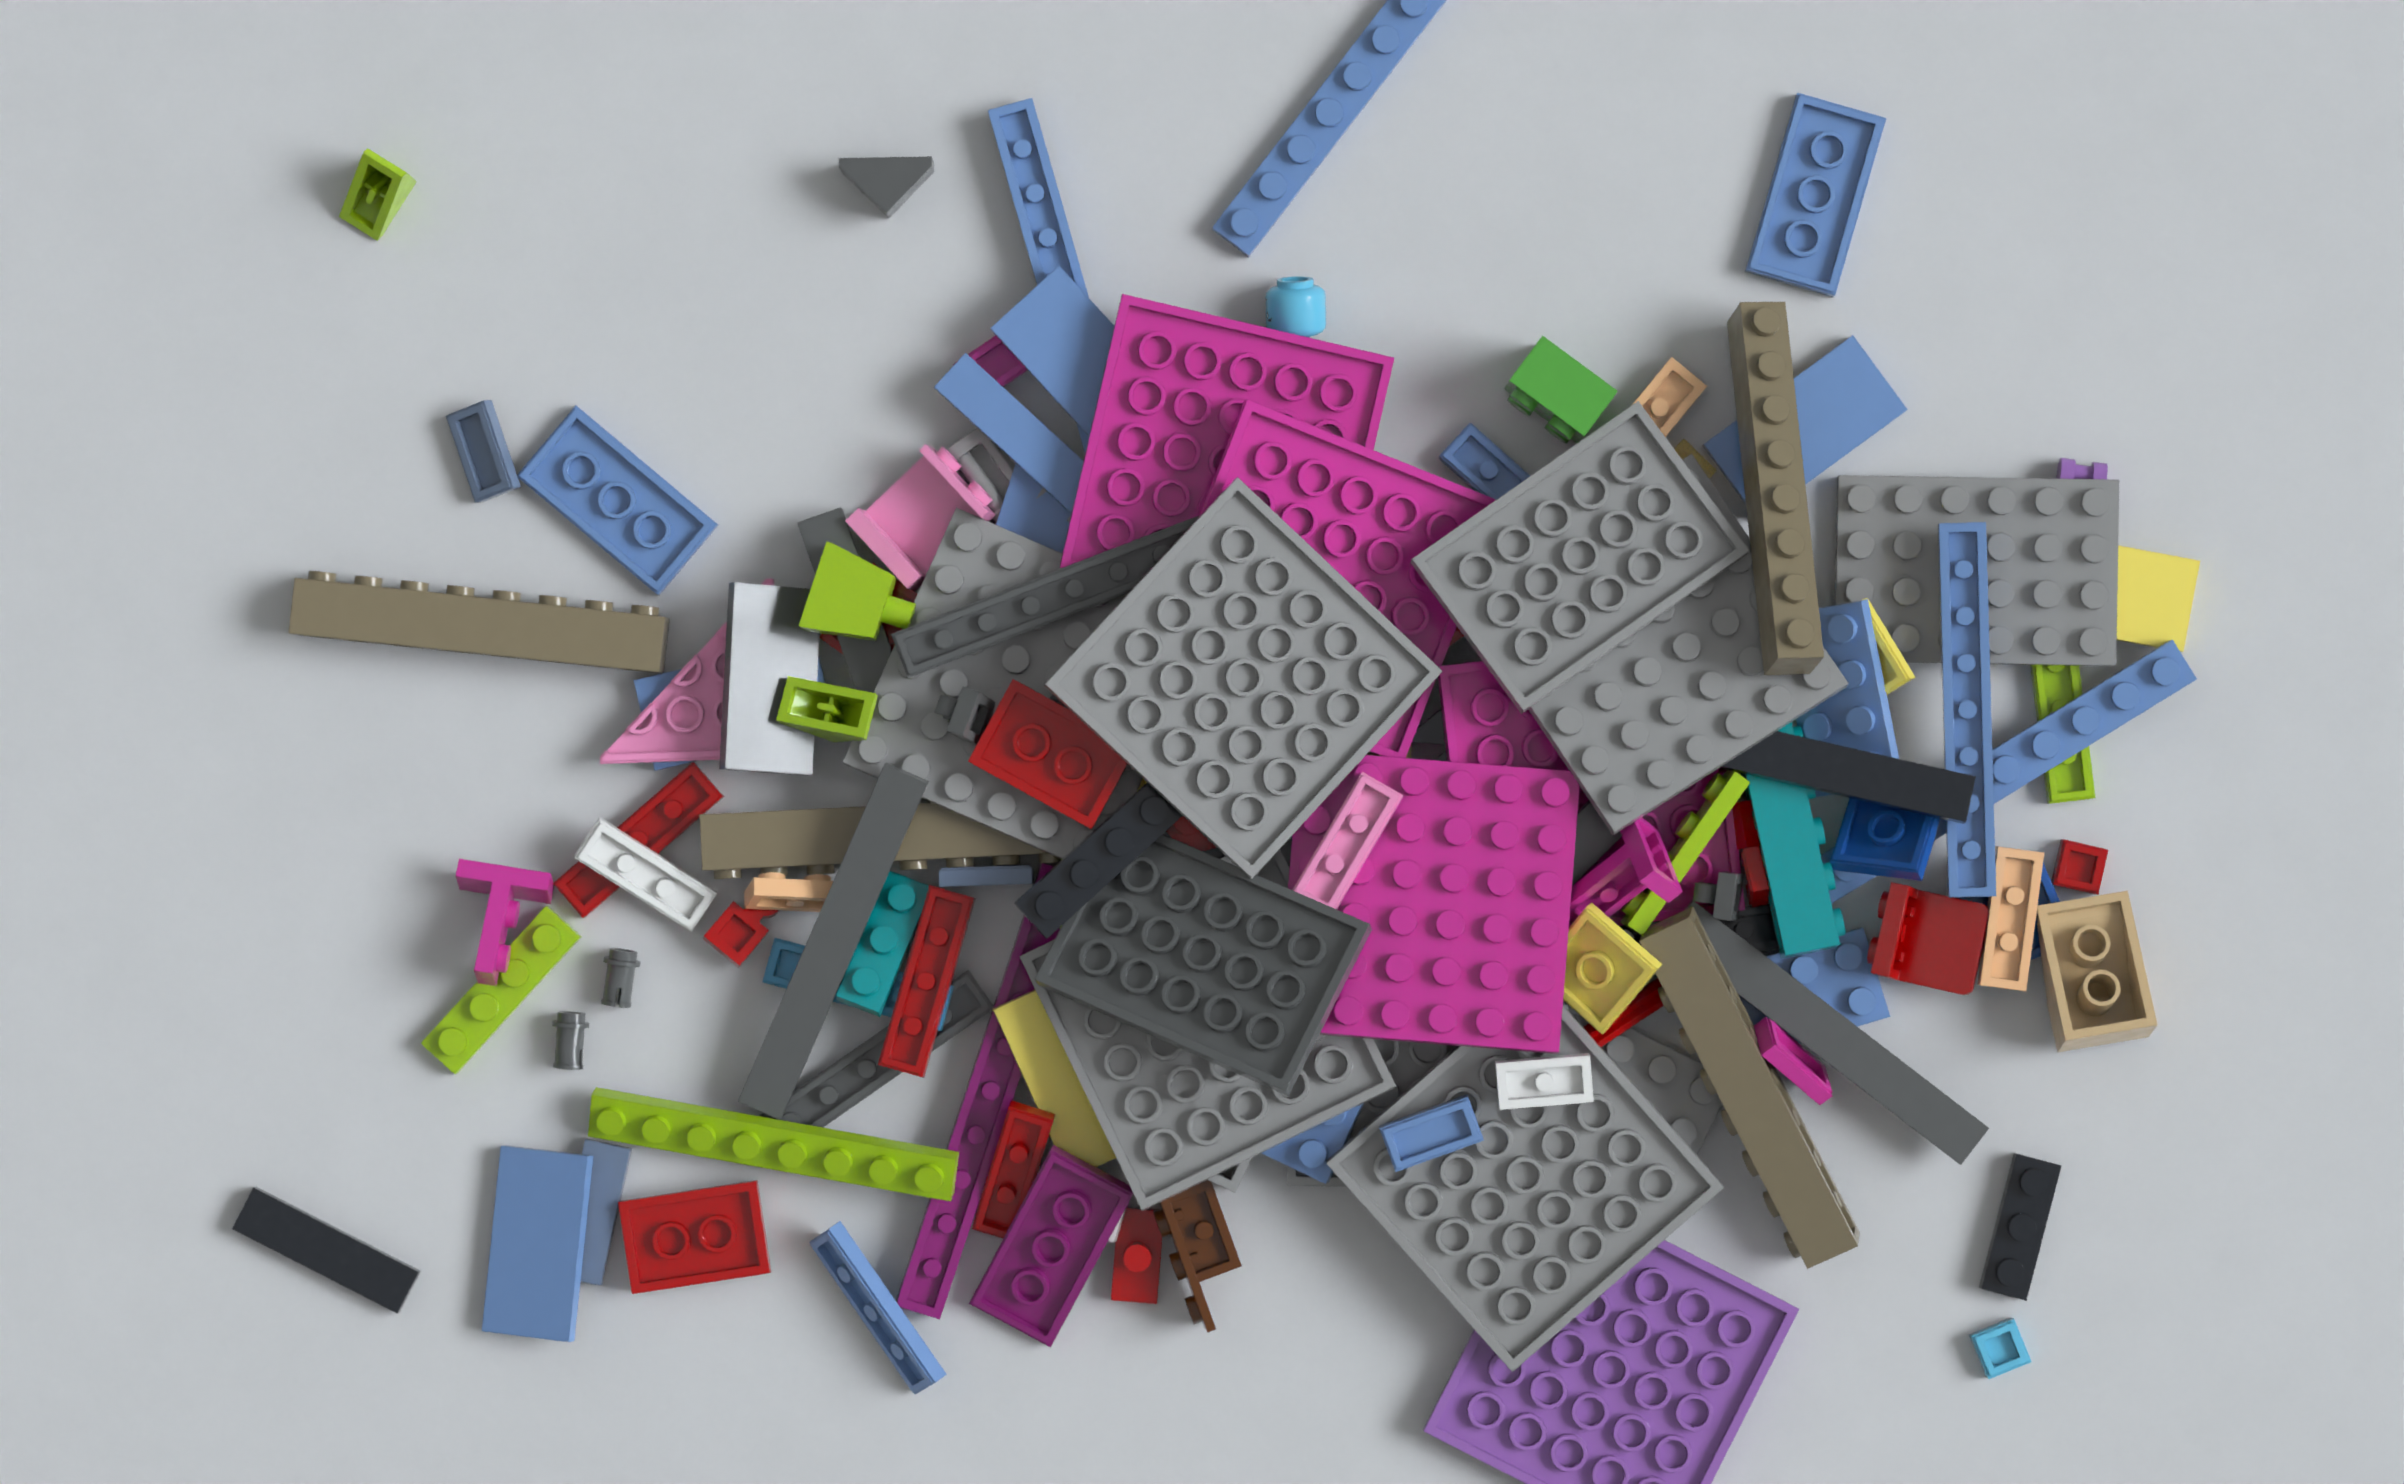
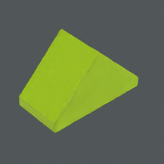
[339,148,417,241]
[776,676,878,742]

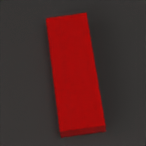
[972,1100,1056,1239]

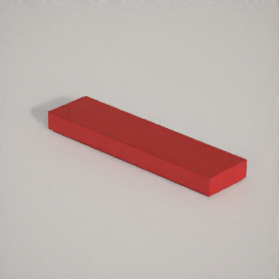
[553,762,725,918]
[878,885,976,1078]

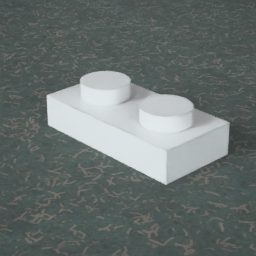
[1495,1053,1594,1110]

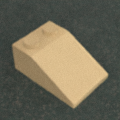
[2036,891,2158,1053]

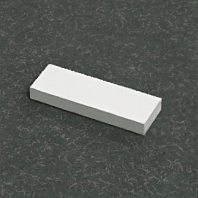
[574,817,717,932]

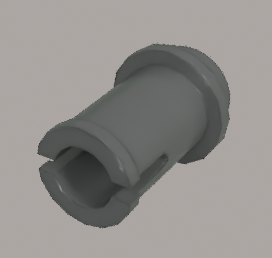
[601,948,641,1008]
[552,1011,589,1070]

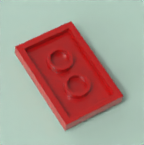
[968,679,1128,829]
[618,1180,772,1294]

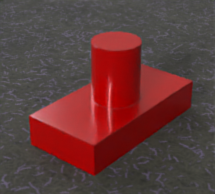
[1111,1207,1162,1304]

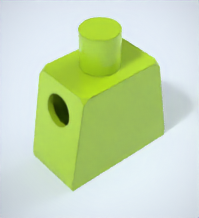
[799,541,916,641]

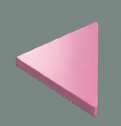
[600,579,775,764]

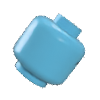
[1265,276,1326,338]

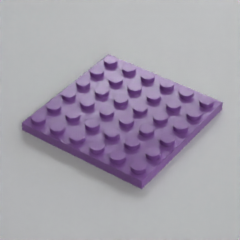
[1423,1240,1799,1484]

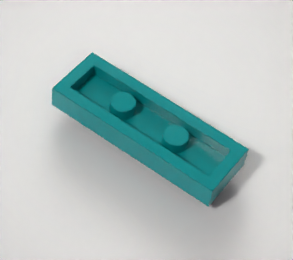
[836,871,929,1017]

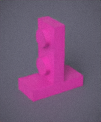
[1569,817,1683,922]
[455,859,554,986]

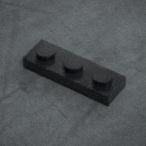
[1979,1153,2061,1301]

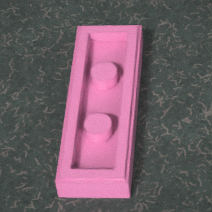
[1293,772,1403,909]

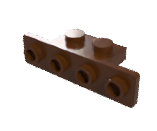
[1153,1180,1242,1333]

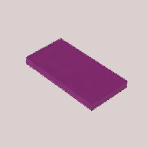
[969,1145,1134,1347]

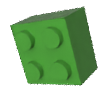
[1504,335,1618,444]

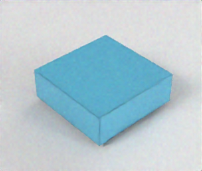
[1969,1317,2032,1379]

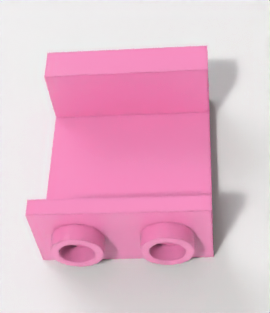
[845,444,995,591]

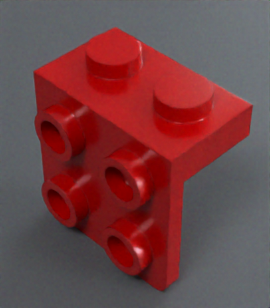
[1867,882,1989,995]

